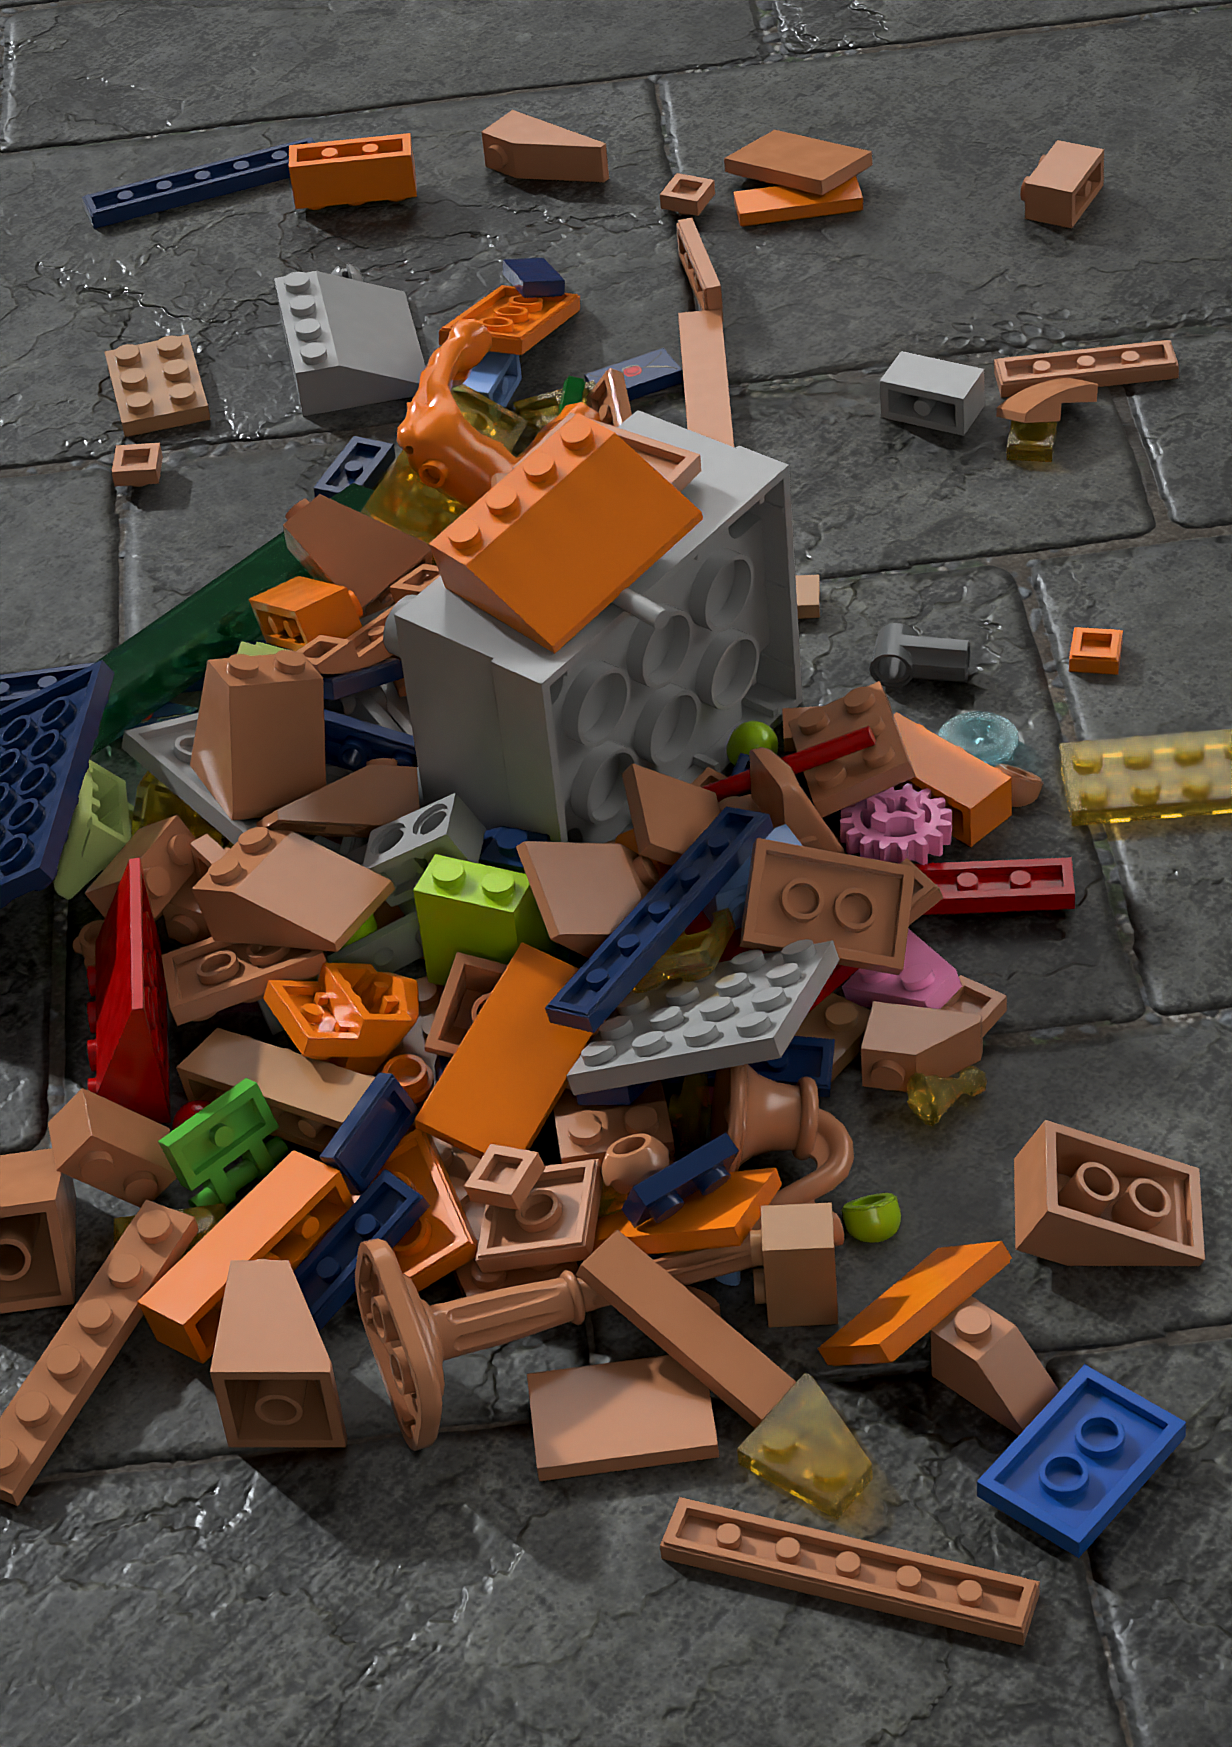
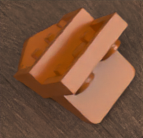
[263,962,419,1075]

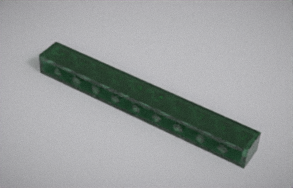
[90,483,399,758]

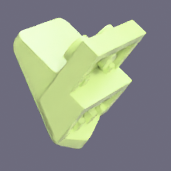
[53,759,152,900]

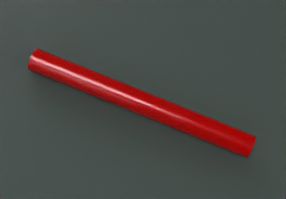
[701,725,876,802]

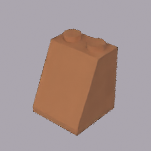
[283,494,432,619]
[190,650,326,821]
[0,1148,76,1314]
[210,1259,347,1447]

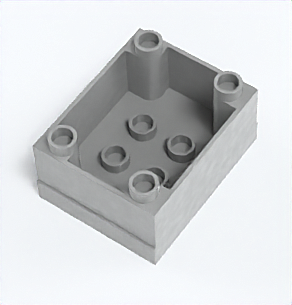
[383,410,803,843]

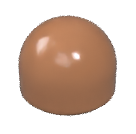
[995,764,1044,807]

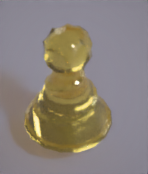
[907,1066,988,1126]

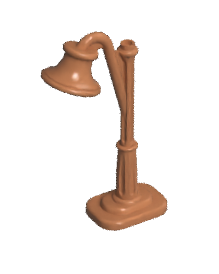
[355,1064,854,1451]

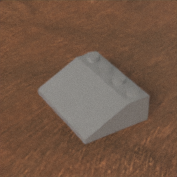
[274,271,426,416]

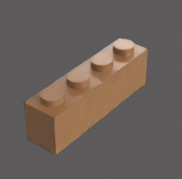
[176,1027,375,1153]

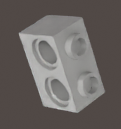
[362,793,486,907]

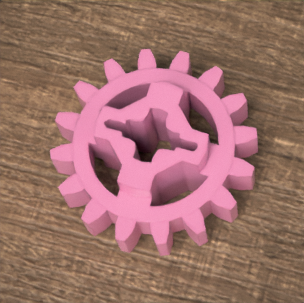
[840,783,952,865]

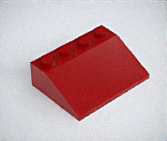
[87,857,171,1124]

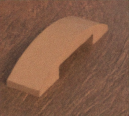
[296,564,440,674]

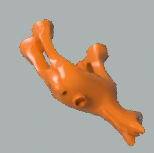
[396,319,601,510]

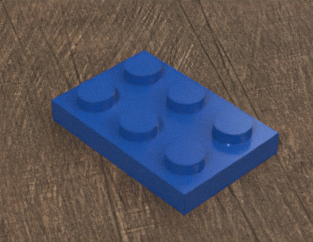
[977,1364,1186,1558]

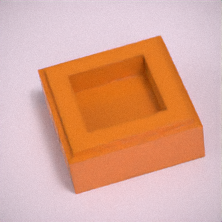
[1069,627,1123,675]

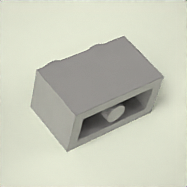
[880,351,985,436]

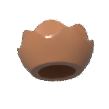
[601,1134,670,1194]

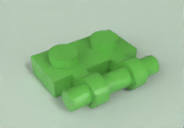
[158,1078,289,1218]

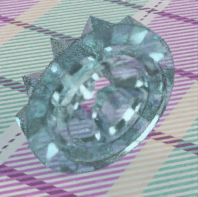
[938,711,1019,767]

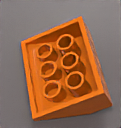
[429,413,703,654]

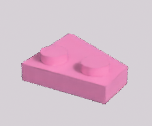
[842,928,962,1009]

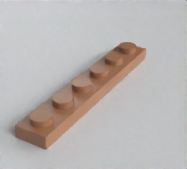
[0,1200,199,1506]

